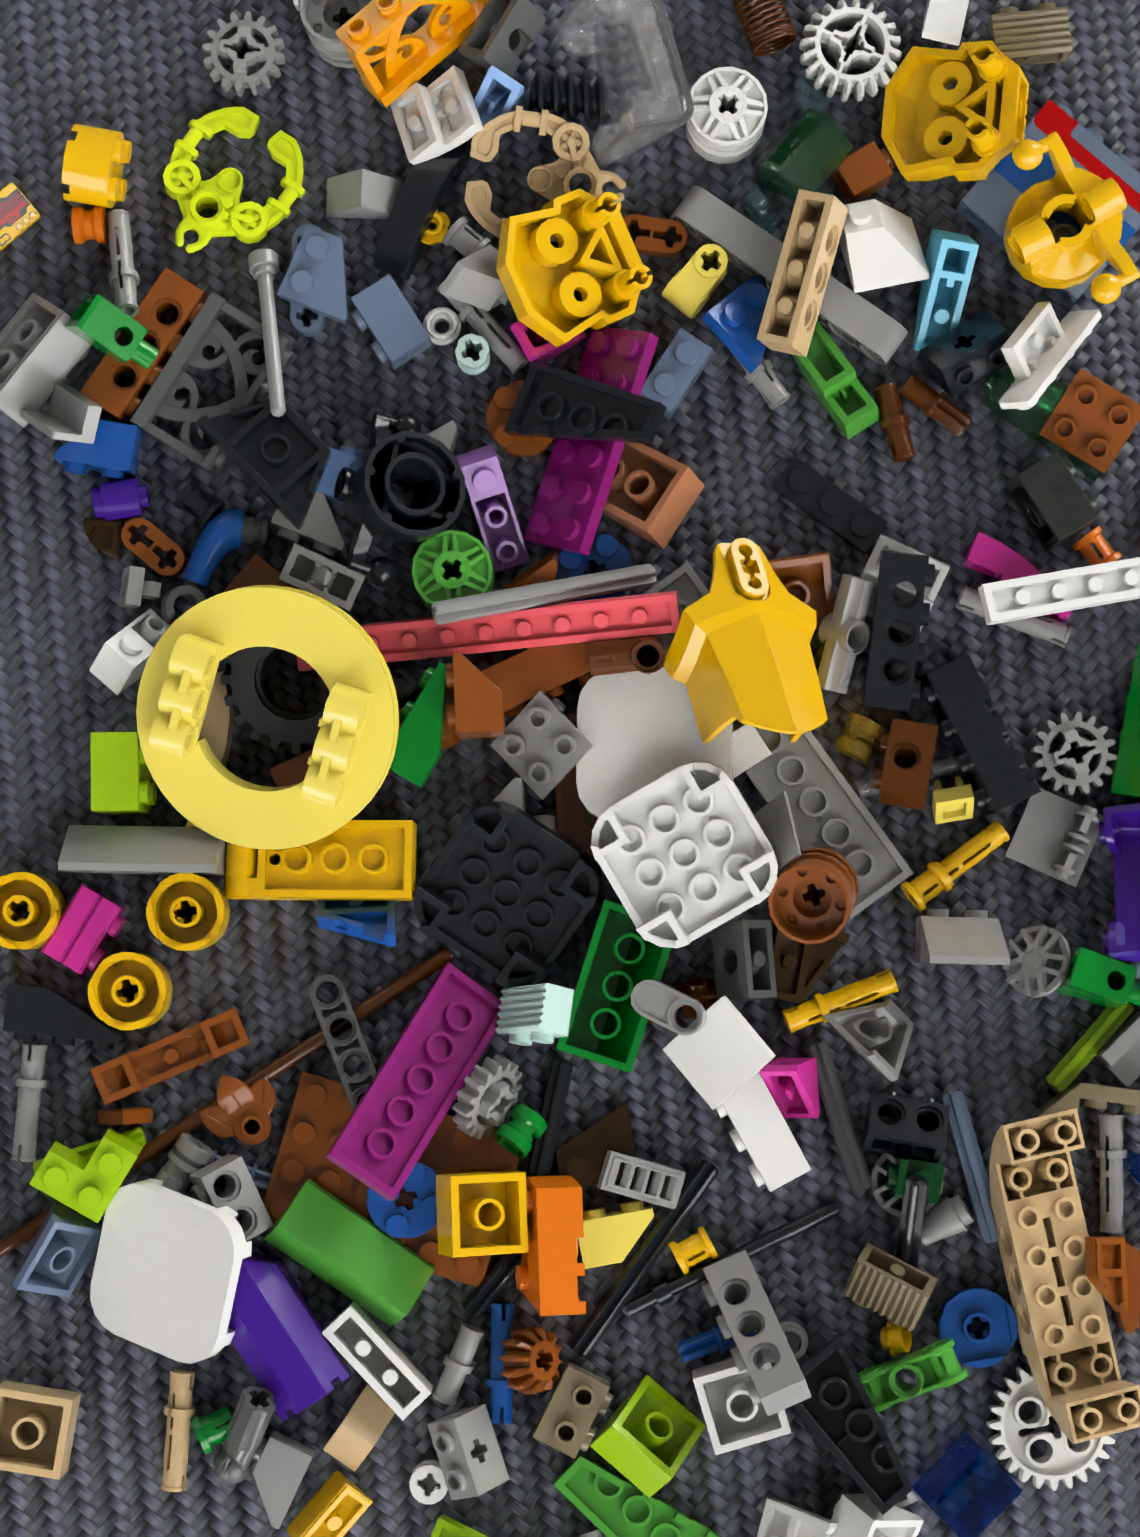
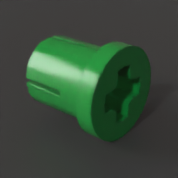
[190,1405,233,1455]

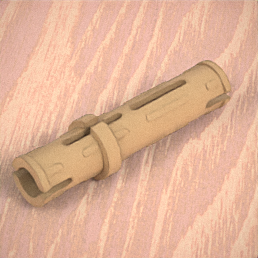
[161,1369,196,1492]

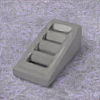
[597,1150,685,1209]

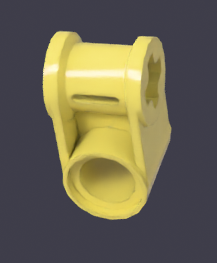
[661,244,728,319]

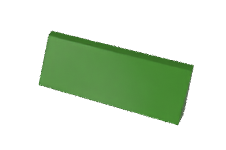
[264,1178,436,1327]

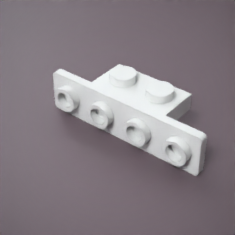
[999,302,1102,410]

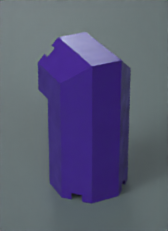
[228,1252,352,1422]

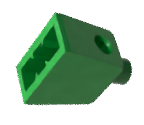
[65,294,159,370]
[1055,947,1140,1009]

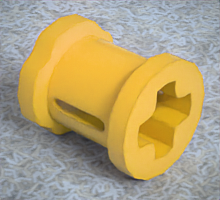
[668,1226,719,1275]

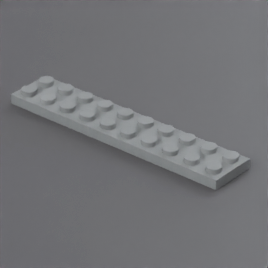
[643,562,914,919]

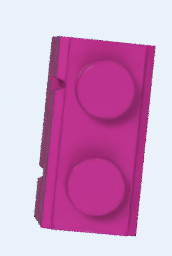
[41,884,126,975]

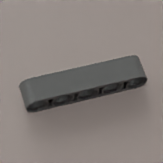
[309,974,377,1111]

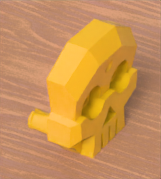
[881,40,1029,182]
[496,188,653,347]

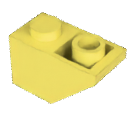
[578,1200,654,1269]

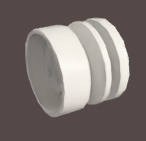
[685,66,768,164]

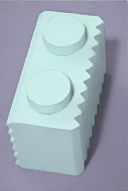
[495,983,574,1046]

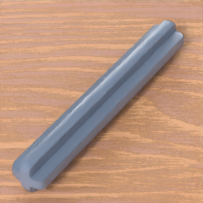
[941,1091,999,1243]

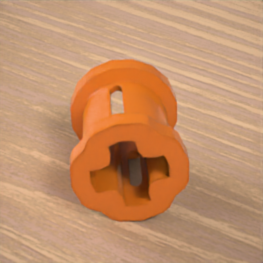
[1071,526,1122,565]

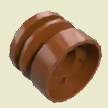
[768,847,859,944]

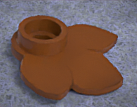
[200,1075,276,1145]

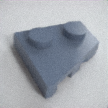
[277,224,348,325]

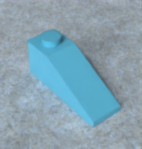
[913,228,979,351]

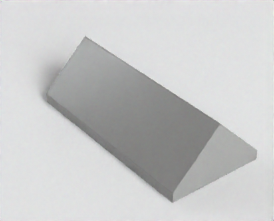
[58,825,226,876]

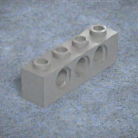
[701,1250,812,1416]

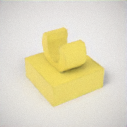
[932,776,974,825]

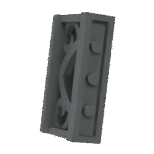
[130,292,294,475]

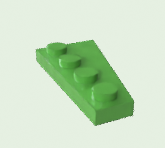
[553,1453,721,1537]

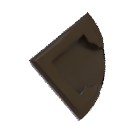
[84,518,124,560]

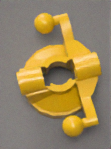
[1003,132,1140,304]

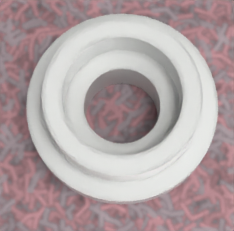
[423,307,461,346]

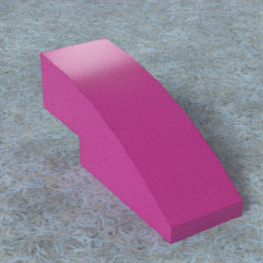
[962,532,1072,622]

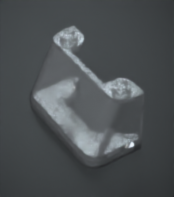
[556,0,694,166]

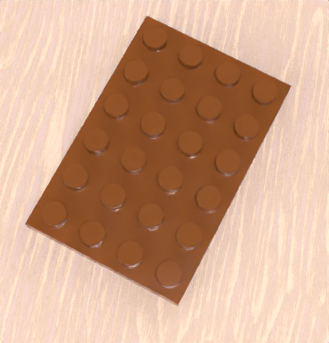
[263,1071,520,1287]

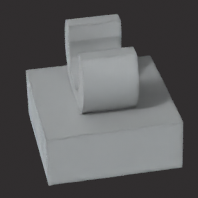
[118,566,161,609]

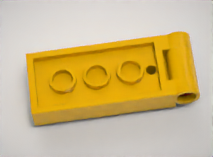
[224,820,417,901]

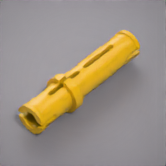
[781,968,898,1034]

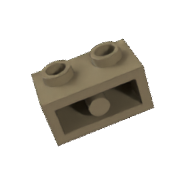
[533,1361,613,1459]

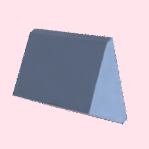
[12,1202,102,1298]

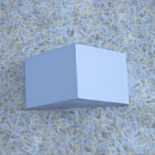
[474,65,525,139]

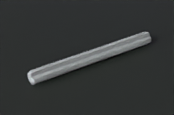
[432,564,656,625]

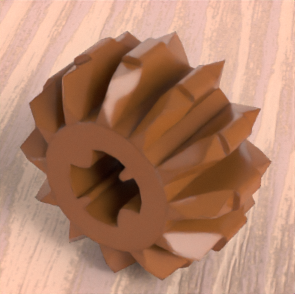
[498,1326,564,1395]

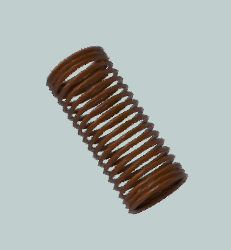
[733,0,797,57]

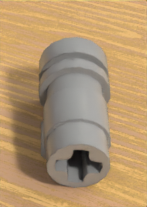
[154,1133,214,1195]

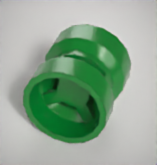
[494,1103,548,1159]

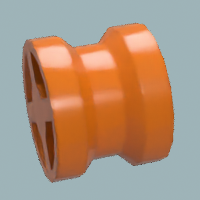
[71,206,108,245]

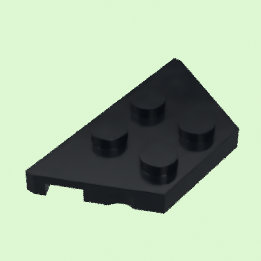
[196,399,331,530]

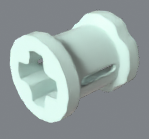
[455,333,491,376]

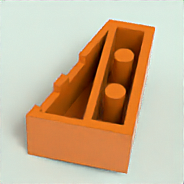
[515,1175,586,1316]

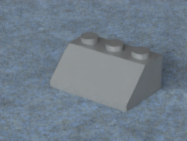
[0,292,91,428]

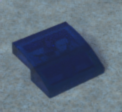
[912,1432,1024,1537]

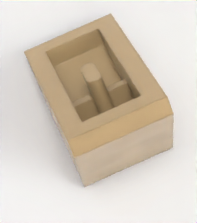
[323,1383,395,1472]

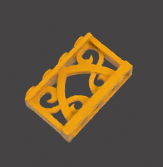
[335,0,488,108]

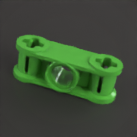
[857,1337,968,1413]

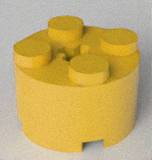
[62,124,132,208]
[0,872,67,950]
[146,873,230,951]
[88,952,173,1030]

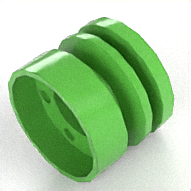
[411,530,495,611]

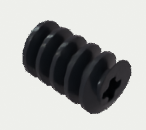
[528,70,607,126]

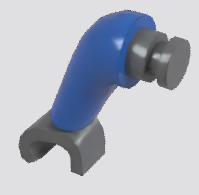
[160,508,267,622]

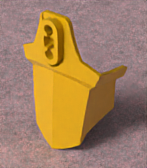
[664,538,828,743]

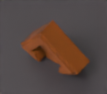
[98,1107,153,1125]

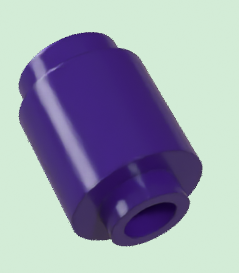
[92,478,150,521]

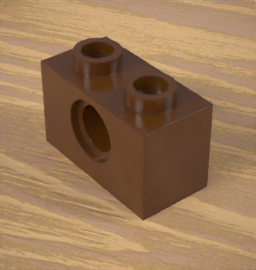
[873,718,939,811]

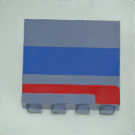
[956,99,1140,308]

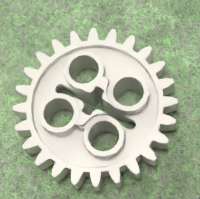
[987,1367,1115,1491]

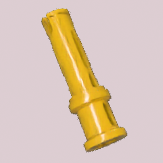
[900,820,1010,912]

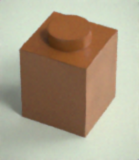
[831,141,894,204]

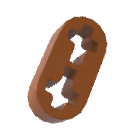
[623,214,687,258]
[121,517,187,578]

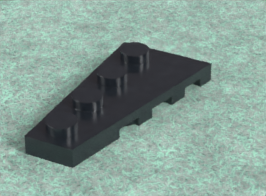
[503,360,667,444]

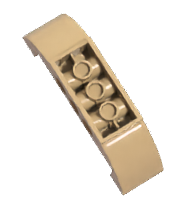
[989,1108,1140,1444]

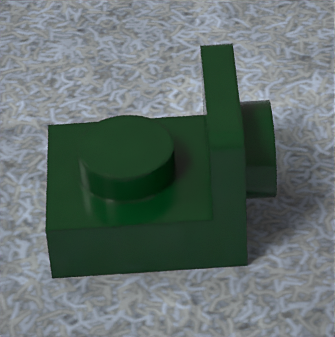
[886,1156,945,1204]

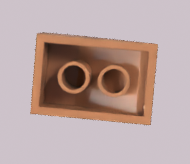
[602,442,705,549]

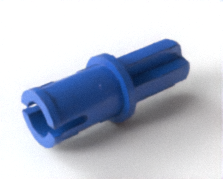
[678,1324,756,1362]

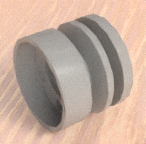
[299,0,381,68]

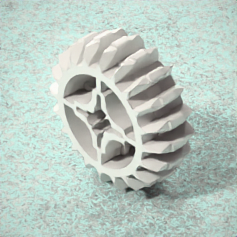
[799,0,902,103]

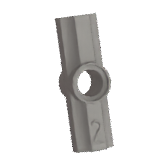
[817,573,875,694]

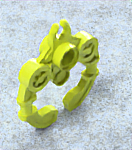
[163,107,305,254]

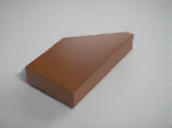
[1085,1236,1129,1311]

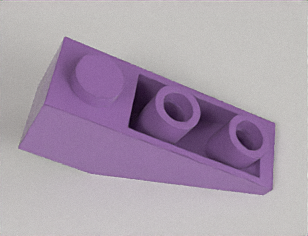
[456,444,530,573]

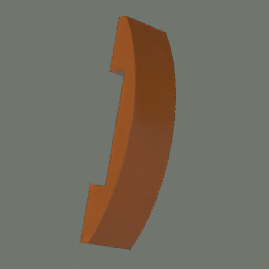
[90,1008,250,1105]

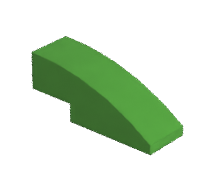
[792,320,880,440]

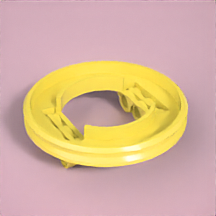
[136,585,399,849]

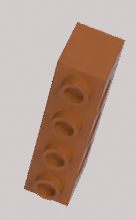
[80,267,208,424]

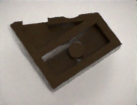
[772,924,850,1004]
[556,1103,637,1186]

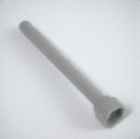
[248,248,286,417]

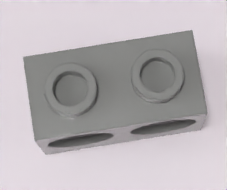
[189,1154,274,1241]

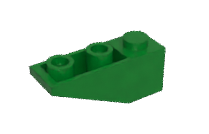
[389,662,447,789]

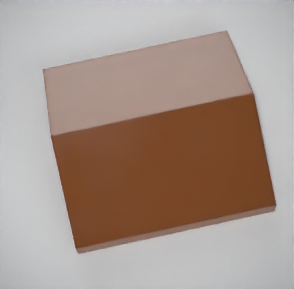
[768,552,834,629]

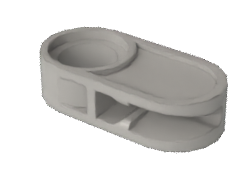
[631,980,707,1035]

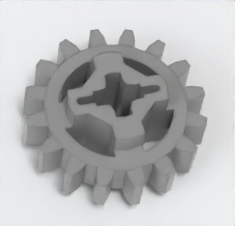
[202,11,286,97]
[1030,712,1117,796]
[453,1055,522,1139]

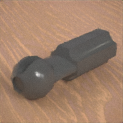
[213,1385,276,1484]

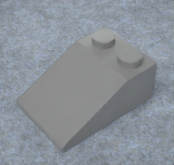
[915,909,1010,965]

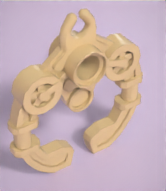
[464,106,626,243]

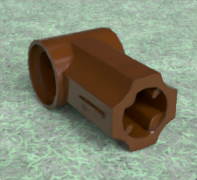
[588,634,666,676]

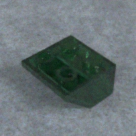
[757,108,854,201]

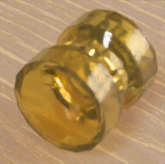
[833,712,884,763]

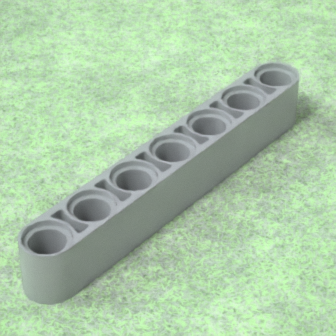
[671,185,908,365]

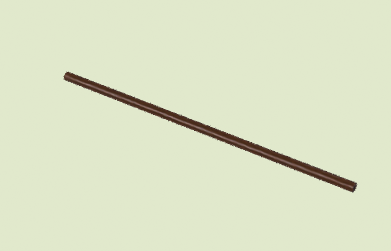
[0,946,455,1258]

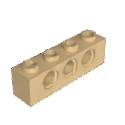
[756,189,848,357]

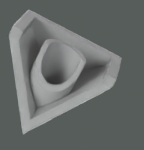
[823,999,914,1082]

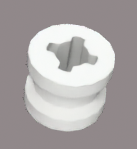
[409,1459,448,1505]

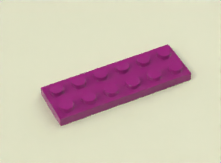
[523,327,659,556]
[325,962,501,1202]

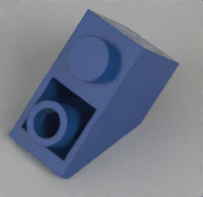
[54,420,144,481]

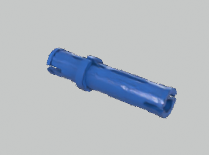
[486,1302,515,1424]

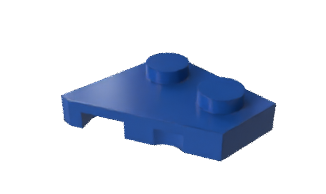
[702,275,770,374]
[317,900,396,946]

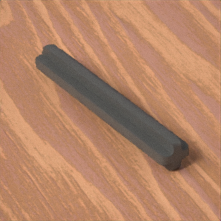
[806,1041,872,1192]

